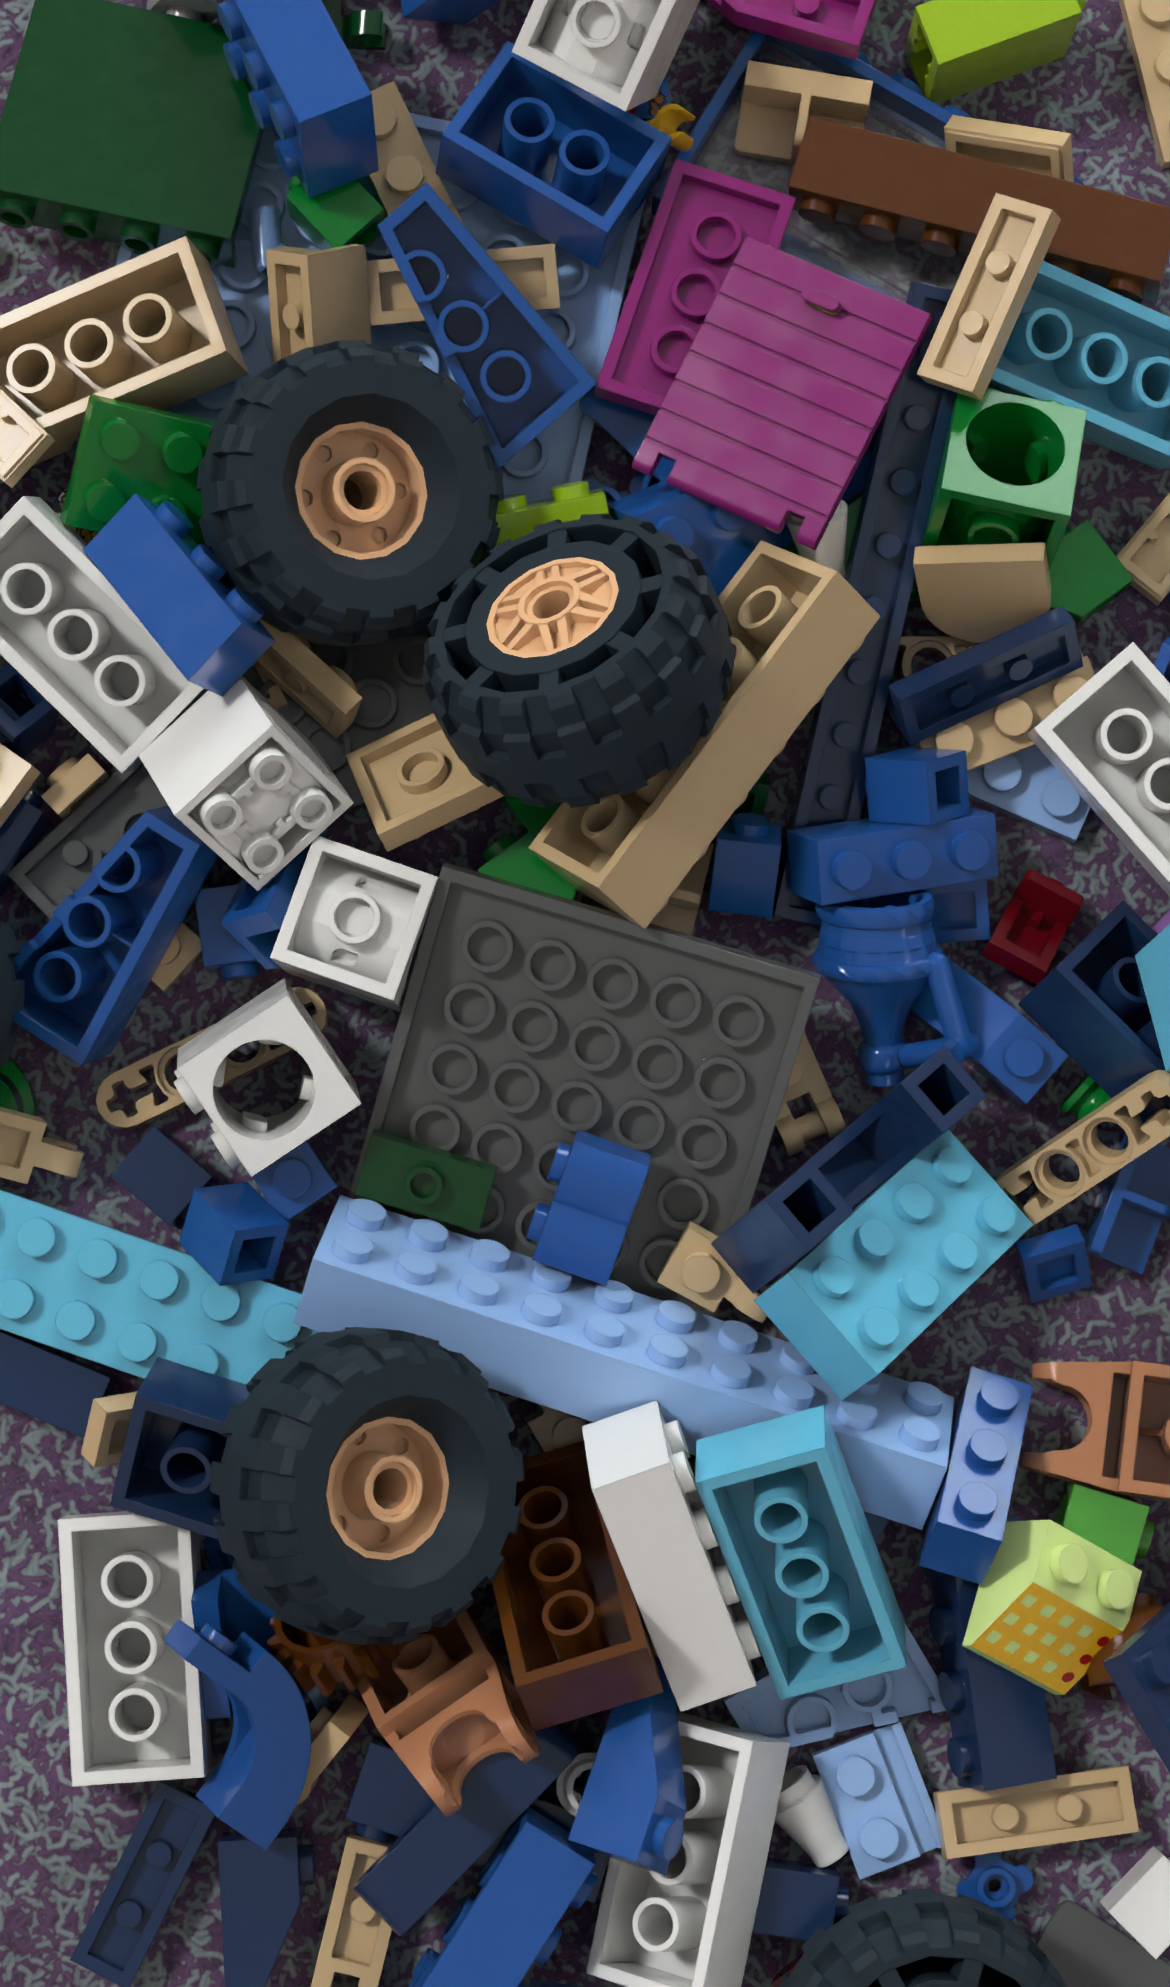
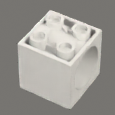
[512,0,700,112]
[138,676,354,891]
[270,836,439,1012]
[174,978,361,1177]

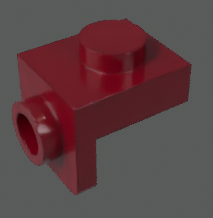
[982,869,1084,985]

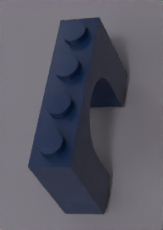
[711,1046,987,1294]

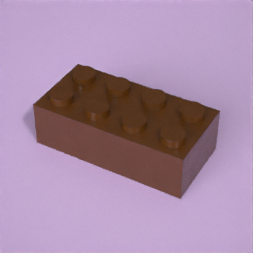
[492,1441,664,1732]

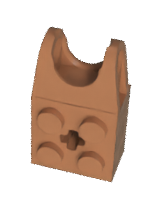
[1020,1361,1170,1502]
[357,1607,540,1818]

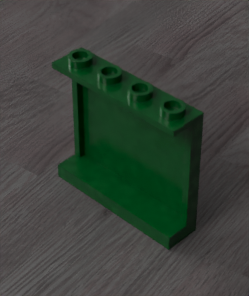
[0,0,264,268]

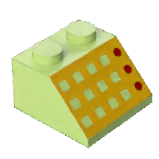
[962,1520,1142,1695]

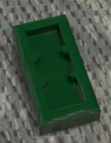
[354,1129,498,1232]

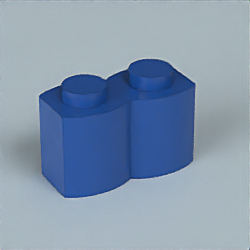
[526,1129,651,1286]

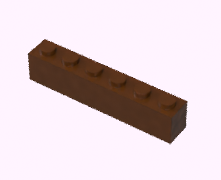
[788,116,1170,304]

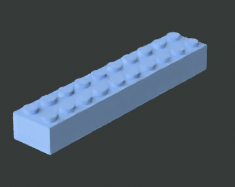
[294,1195,954,1530]

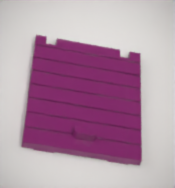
[632,236,932,550]

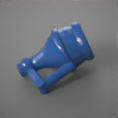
[811,889,979,1087]

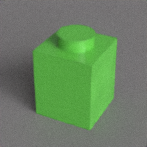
[1055,1482,1154,1566]

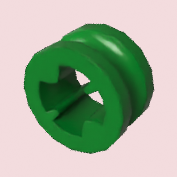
[1058,1074,1111,1121]

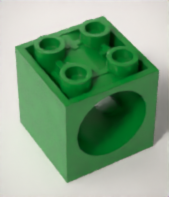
[922,387,1087,570]

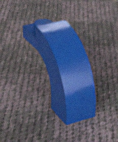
[163,1619,311,1851]

